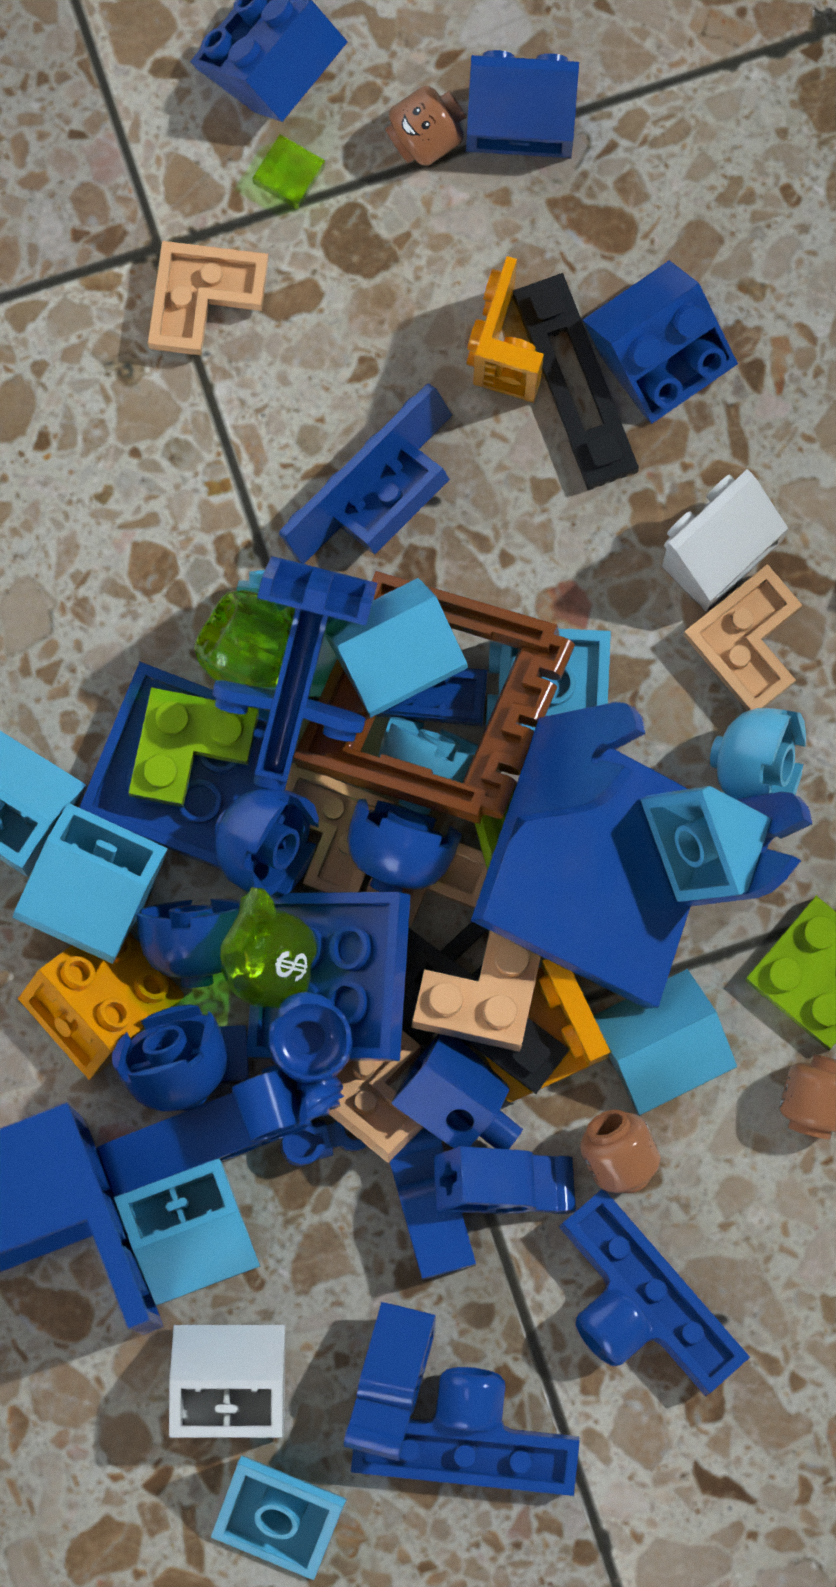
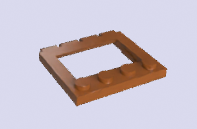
[293,571,575,824]

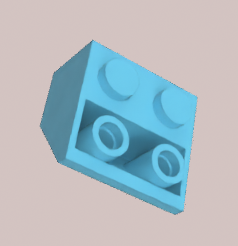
[0,731,87,877]
[12,803,168,964]
[114,1158,261,1306]

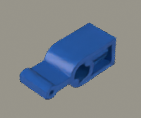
[390,1128,476,1281]
[434,1146,576,1214]
[344,1301,436,1461]

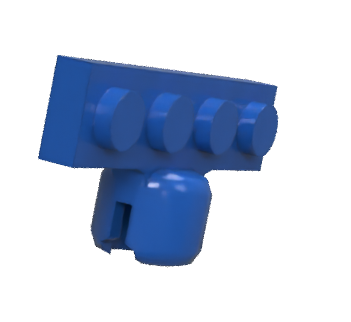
[559,1189,750,1396]
[351,1367,580,1496]

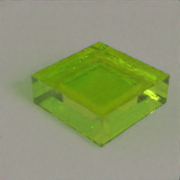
[252,134,325,209]

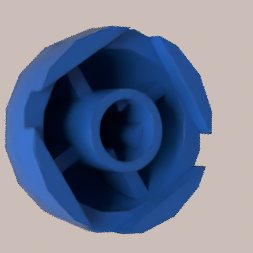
[215,788,319,901]
[347,799,462,892]
[137,899,247,988]
[112,1004,227,1112]

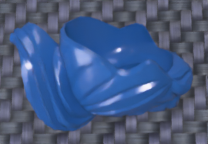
[268,992,352,1125]

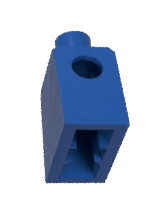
[391,1034,523,1149]

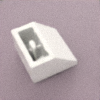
[662,469,788,612]
[169,1325,285,1438]

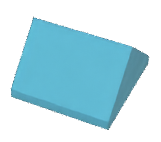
[324,578,468,718]
[640,786,772,902]
[593,969,737,1116]
[211,1456,347,1580]

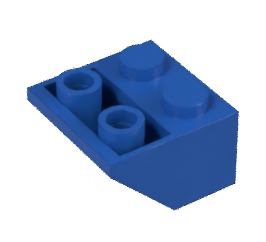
[190,0,348,122]
[466,50,579,158]
[582,260,738,424]

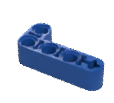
[96,1071,312,1200]

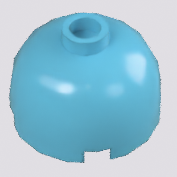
[710,708,806,800]
[378,717,478,814]

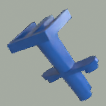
[212,556,378,791]

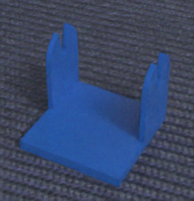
[471,702,813,1009]
[0,1102,164,1335]

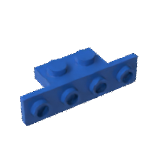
[279,383,453,564]

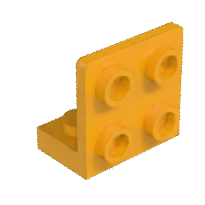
[466,256,544,403]
[18,933,184,1080]
[485,959,610,1103]

